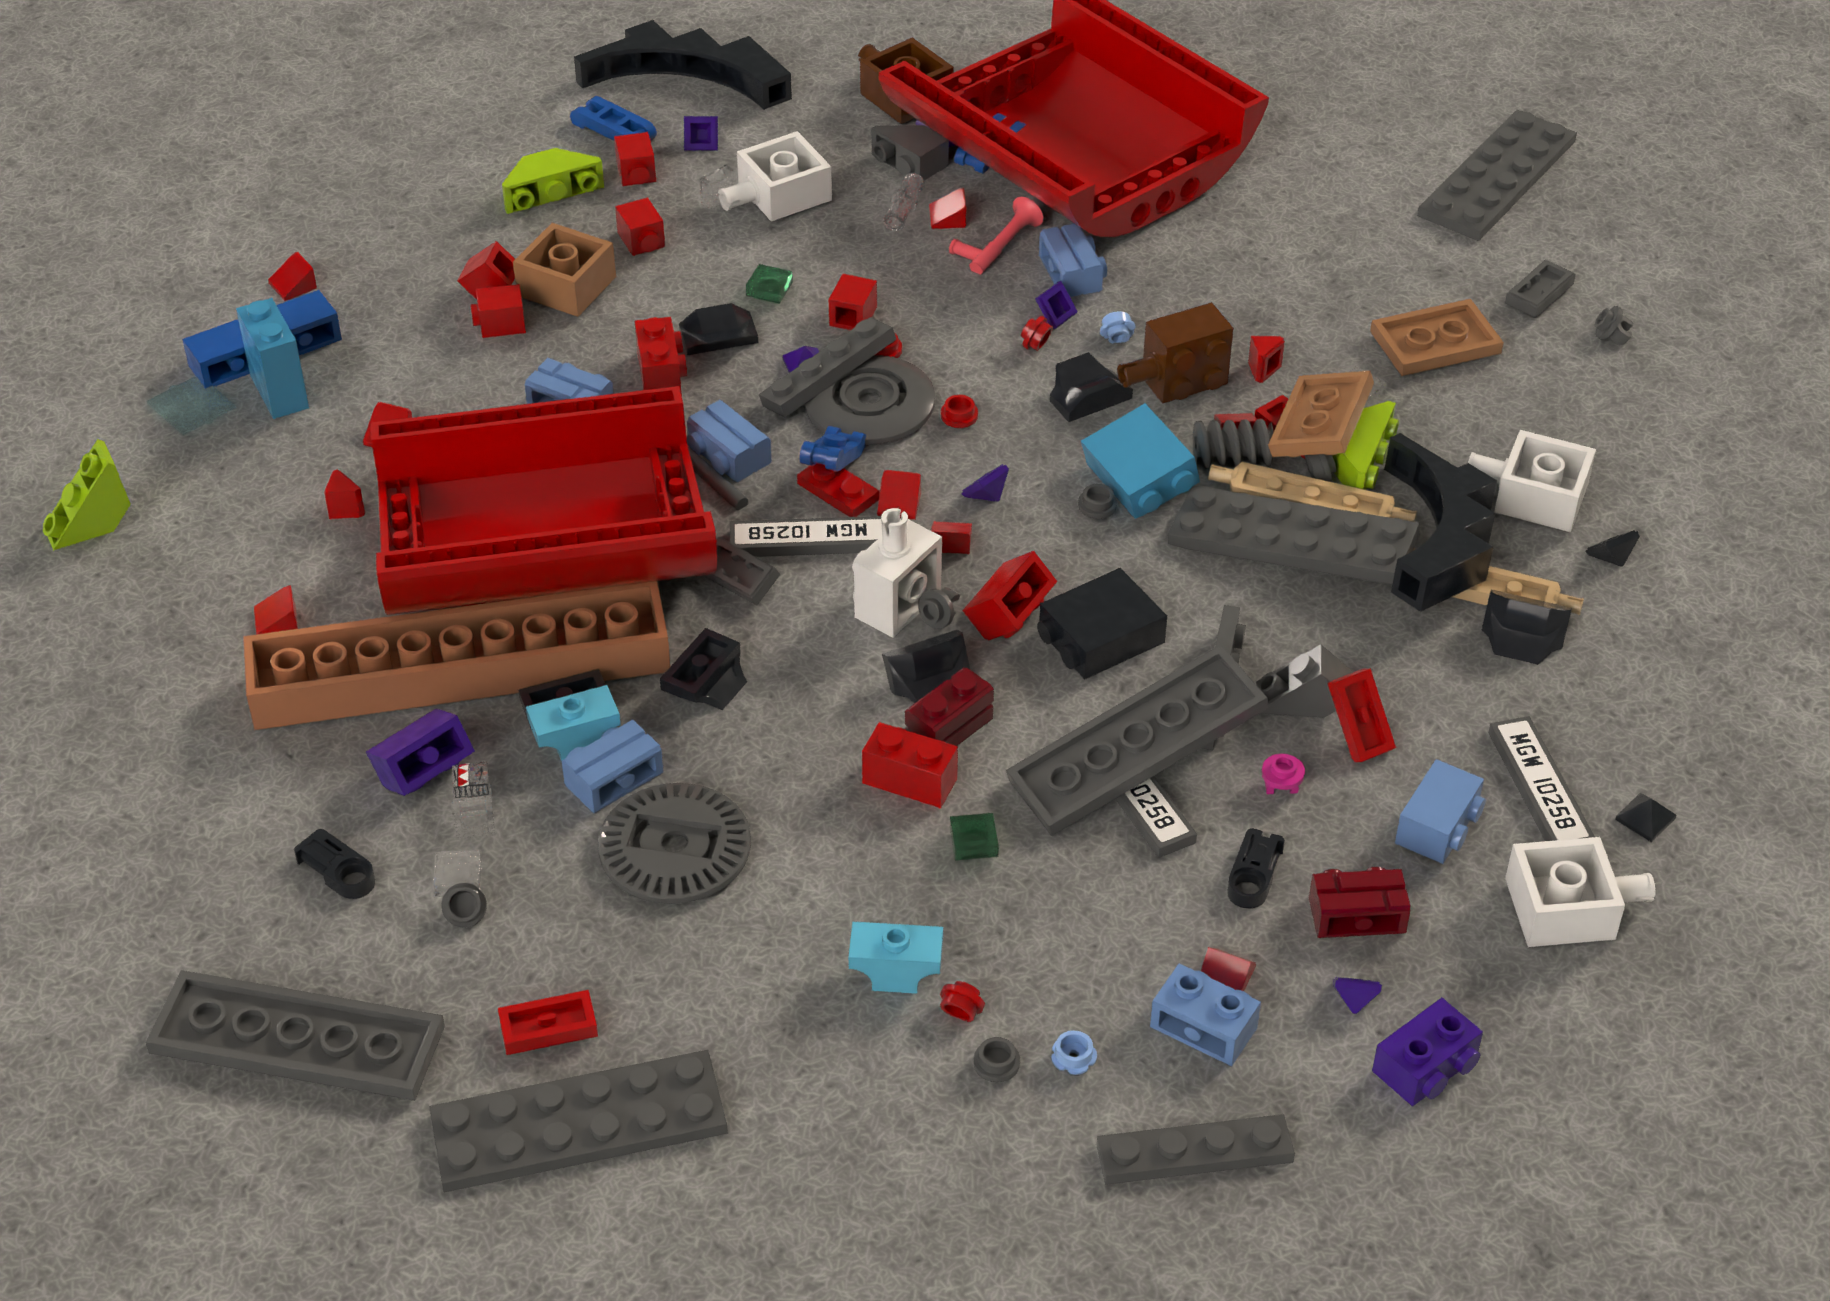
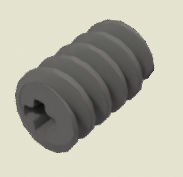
[1193,419,1273,469]

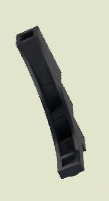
[574,20,792,110]
[1384,433,1497,612]

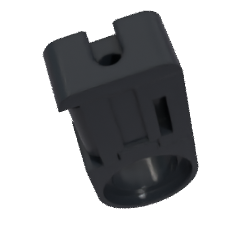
[1227,828,1285,909]
[294,829,375,899]

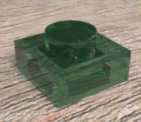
[746,264,793,304]
[950,813,999,861]

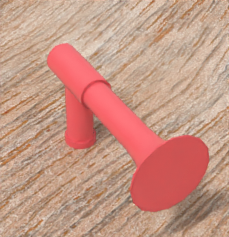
[949,196,1044,275]

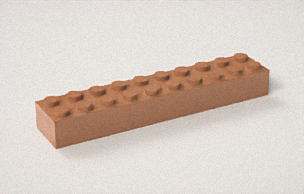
[243,581,670,730]

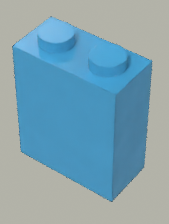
[236,298,309,419]
[1081,403,1200,519]

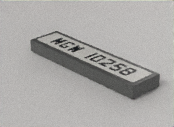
[730,516,882,557]
[1488,716,1595,841]
[1115,776,1197,858]

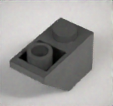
[871,125,949,183]
[1256,644,1353,718]

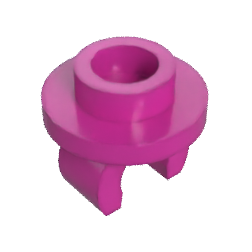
[1261,754,1305,794]

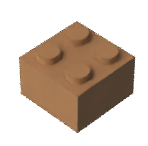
[513,223,616,317]

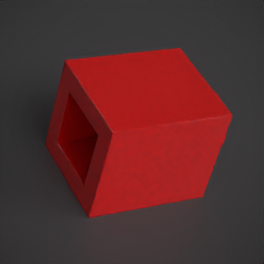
[614,132,656,186]
[615,197,665,256]
[457,241,515,299]
[828,274,877,330]
[471,284,526,338]

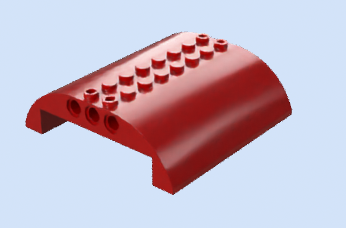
[879,0,1269,237]
[370,386,717,615]

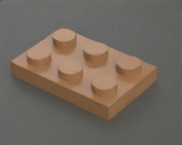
[1370,299,1504,376]
[1268,371,1374,457]

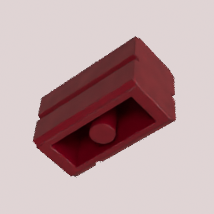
[905,667,994,746]
[1309,867,1411,938]

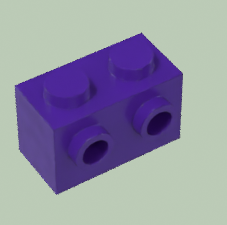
[366,708,475,796]
[1372,997,1483,1107]

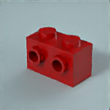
[634,317,687,396]
[962,551,1058,641]
[862,722,958,808]

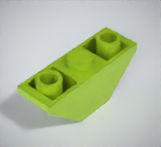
[502,148,604,214]
[1332,401,1399,490]
[43,439,131,551]

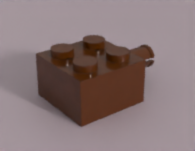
[858,37,954,124]
[1117,302,1234,404]

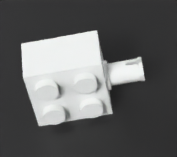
[718,131,832,222]
[1468,430,1596,532]
[852,508,942,638]
[1505,837,1655,947]

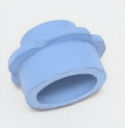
[1100,311,1136,343]
[1051,1030,1097,1075]

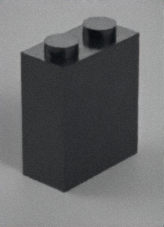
[1037,568,1167,680]

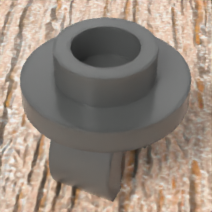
[1594,306,1633,345]
[918,587,960,629]

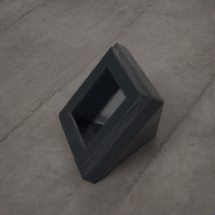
[1585,530,1640,567]
[1615,793,1677,842]

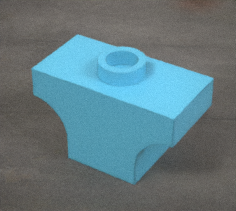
[526,685,621,761]
[848,922,943,993]

